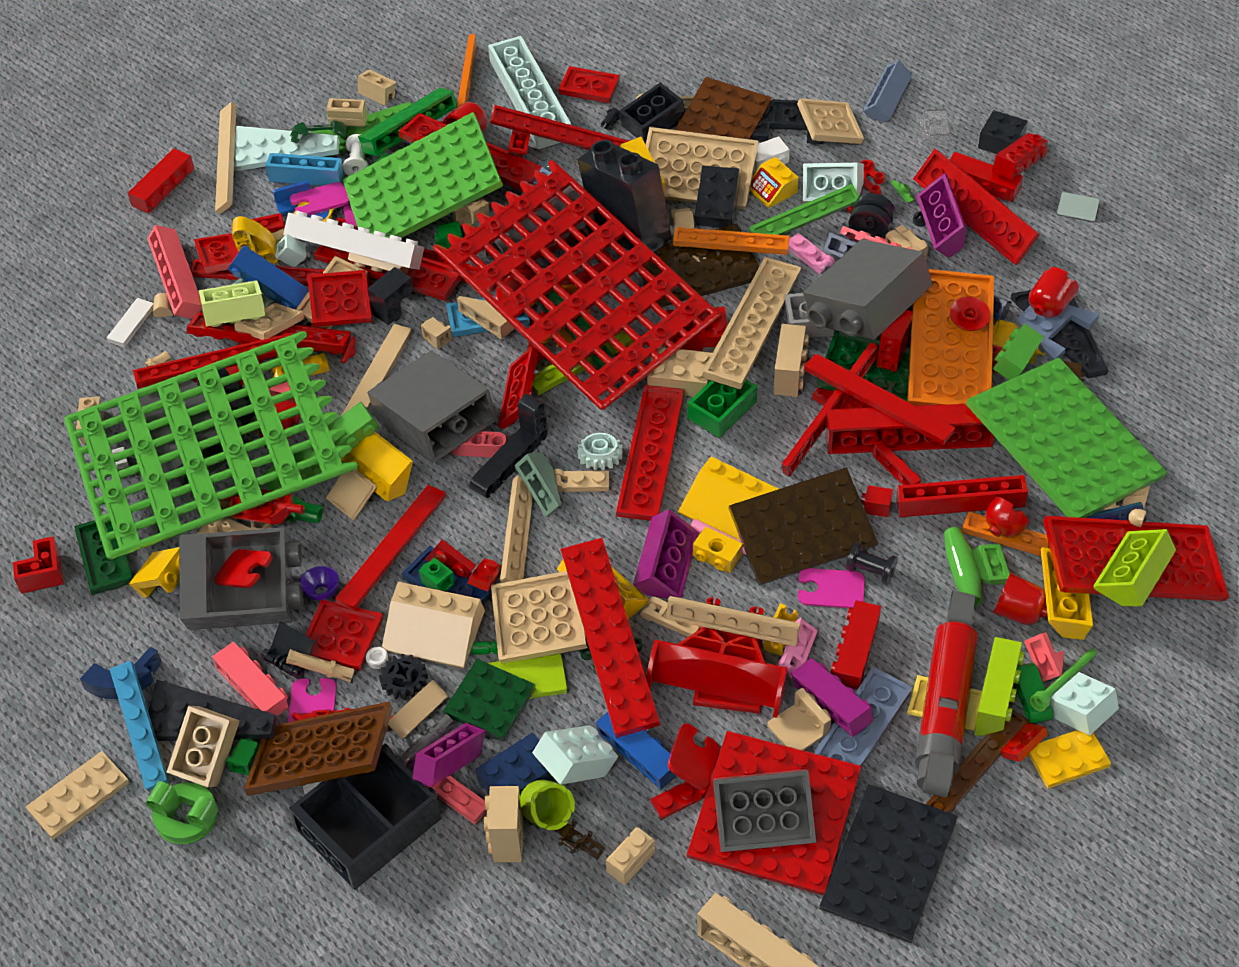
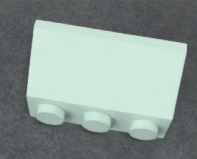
[803,163,864,201]

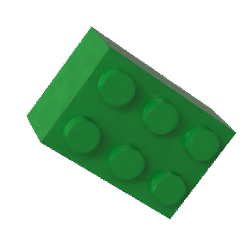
[687,379,757,438]

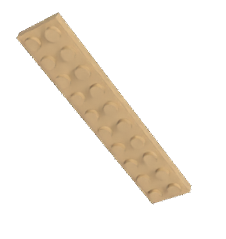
[702,257,801,389]

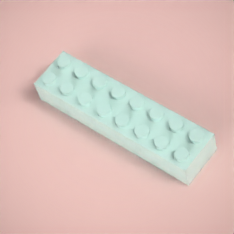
[488,36,571,150]

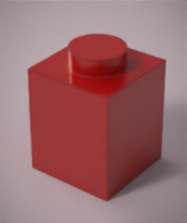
[861,485,893,517]

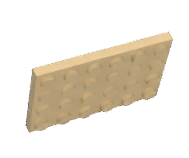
[646,127,759,210]

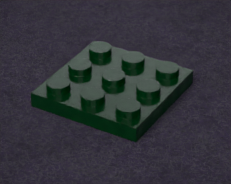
[443,659,536,742]

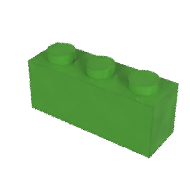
[993,323,1044,380]

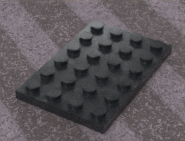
[819,784,958,943]

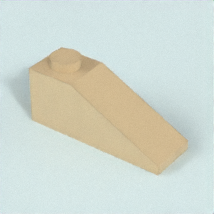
[457,296,517,340]

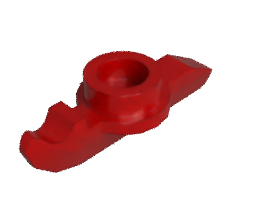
[340,336,356,363]

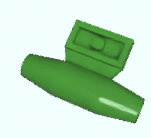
[944,527,1010,607]

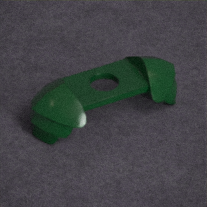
[290,120,348,143]

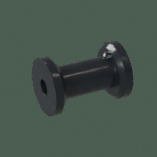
[846,542,898,585]

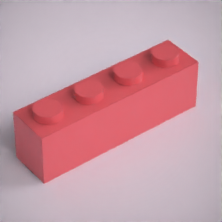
[212,642,289,717]

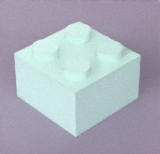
[1051,672,1119,736]

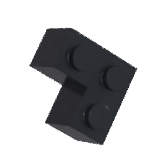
[367,267,413,325]

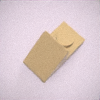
[671,208,694,231]

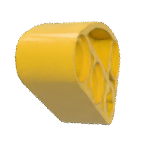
[232,216,278,264]

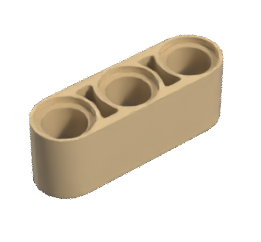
[388,680,449,740]

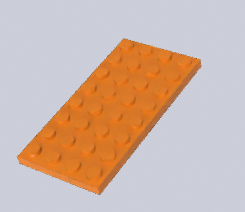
[908,269,994,406]

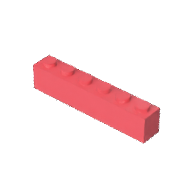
[147,225,202,319]

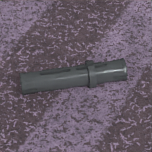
[397,714,455,767]

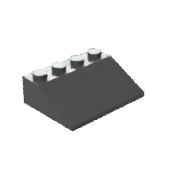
[713,769,816,852]

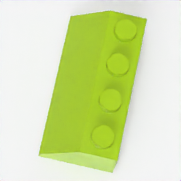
[1093,529,1176,607]
[974,637,1025,736]

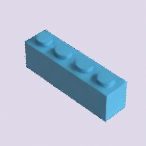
[265,153,344,186]

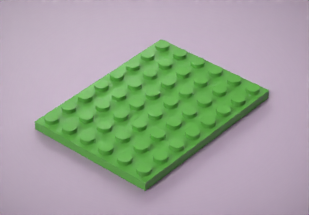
[343,112,503,238]
[966,358,1168,518]

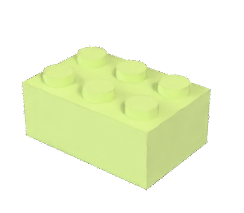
[199,280,265,327]

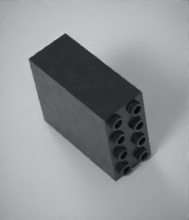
[289,743,441,890]

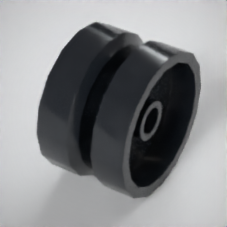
[848,193,895,239]

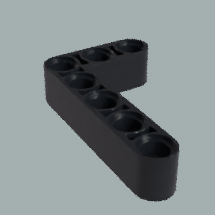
[469,394,548,499]

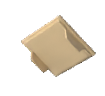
[326,470,377,520]

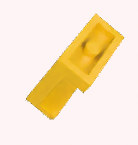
[129,547,180,598]

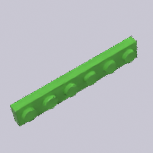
[749,184,859,235]

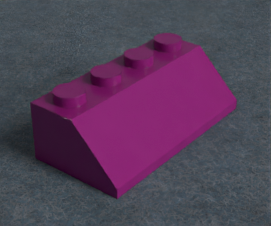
[916,173,966,258]
[633,509,699,599]

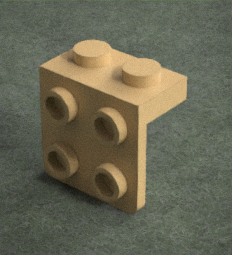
[768,688,831,751]

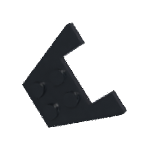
[752,99,823,144]

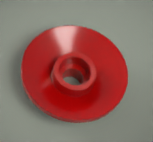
[950,296,990,331]

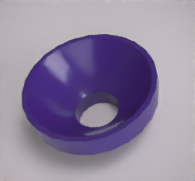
[300,566,339,600]

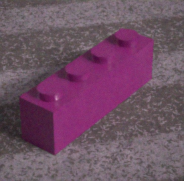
[791,658,873,737]
[413,723,485,787]

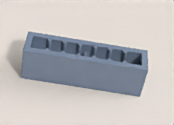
[863,60,912,122]

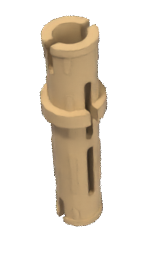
[286,649,354,682]

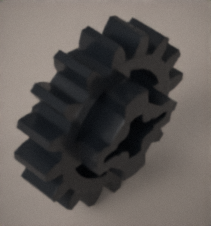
[379,654,428,700]

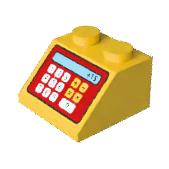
[750,157,799,209]

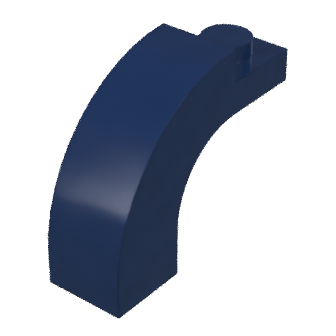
[80,646,162,699]

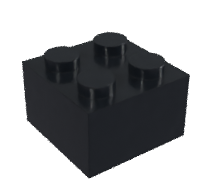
[978,110,1028,154]

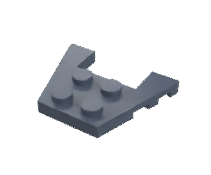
[1015,305,1100,361]

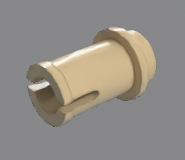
[145,351,172,367]

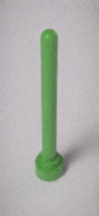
[1030,648,1097,712]

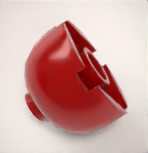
[985,497,1030,538]

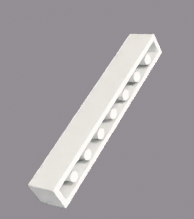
[283,211,424,270]

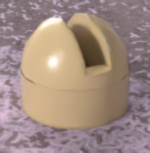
[1129,509,1146,528]

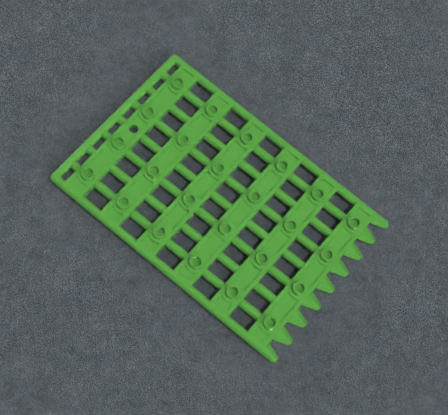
[64,331,358,560]

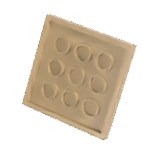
[491,571,587,663]

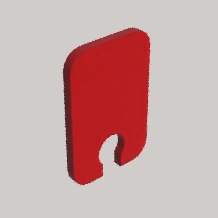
[214,549,273,588]
[668,723,719,790]

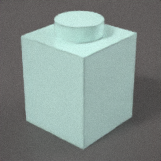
[276,234,306,267]

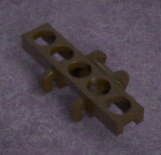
[553,820,605,859]

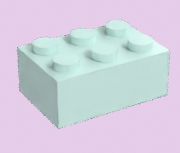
[532,725,618,785]

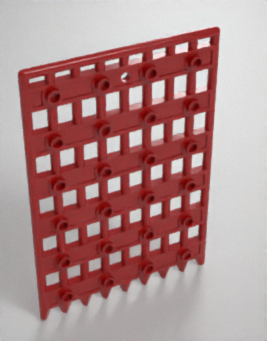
[433,160,720,410]

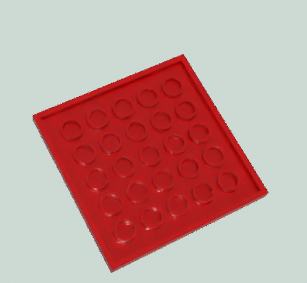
[687,731,861,895]

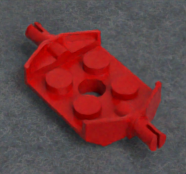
[221,489,304,525]

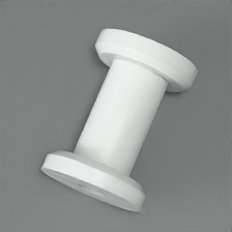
[343,134,369,176]

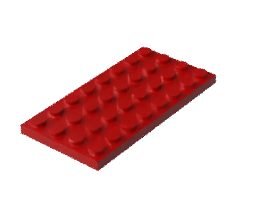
[1043,516,1229,601]

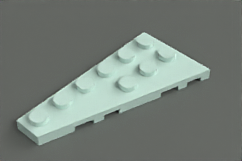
[234,126,340,171]

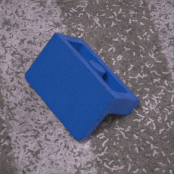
[273,180,311,217]

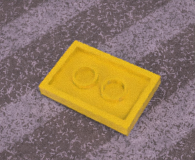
[1028,730,1111,789]

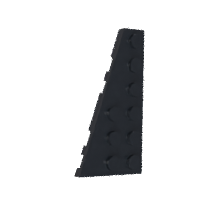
[1010,290,1108,378]
[148,679,277,741]

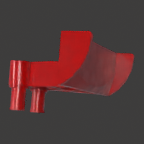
[646,597,787,718]

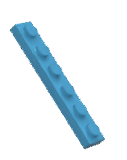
[110,661,170,791]

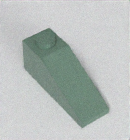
[515,452,561,517]

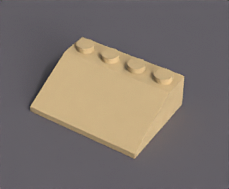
[382,582,485,669]

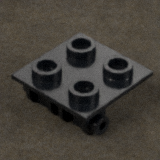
[261,621,315,679]

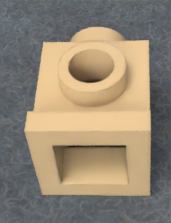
[421,317,453,350]

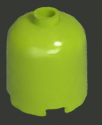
[520,780,575,830]

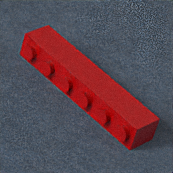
[896,475,1028,518]

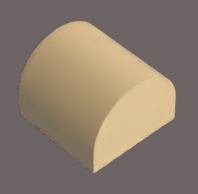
[153,293,173,317]

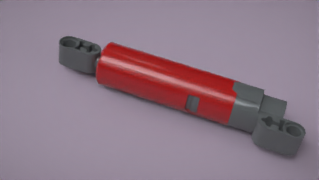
[915,590,978,798]

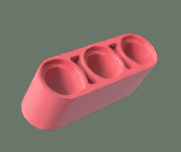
[450,431,507,458]

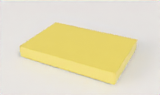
[907,675,982,731]

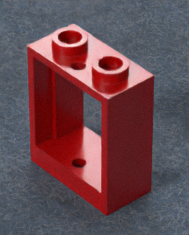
[877,310,913,371]

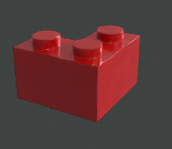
[13,536,64,594]

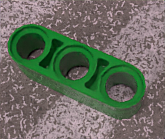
[1014,662,1053,724]

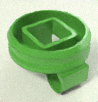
[146,781,219,844]

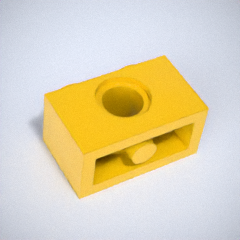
[693,526,743,573]

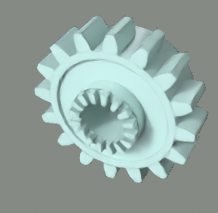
[577,433,623,471]

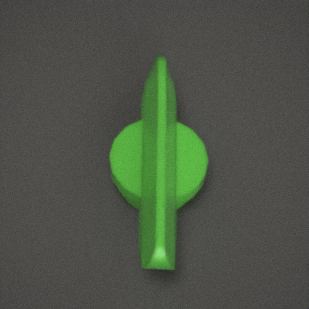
[891,180,914,203]

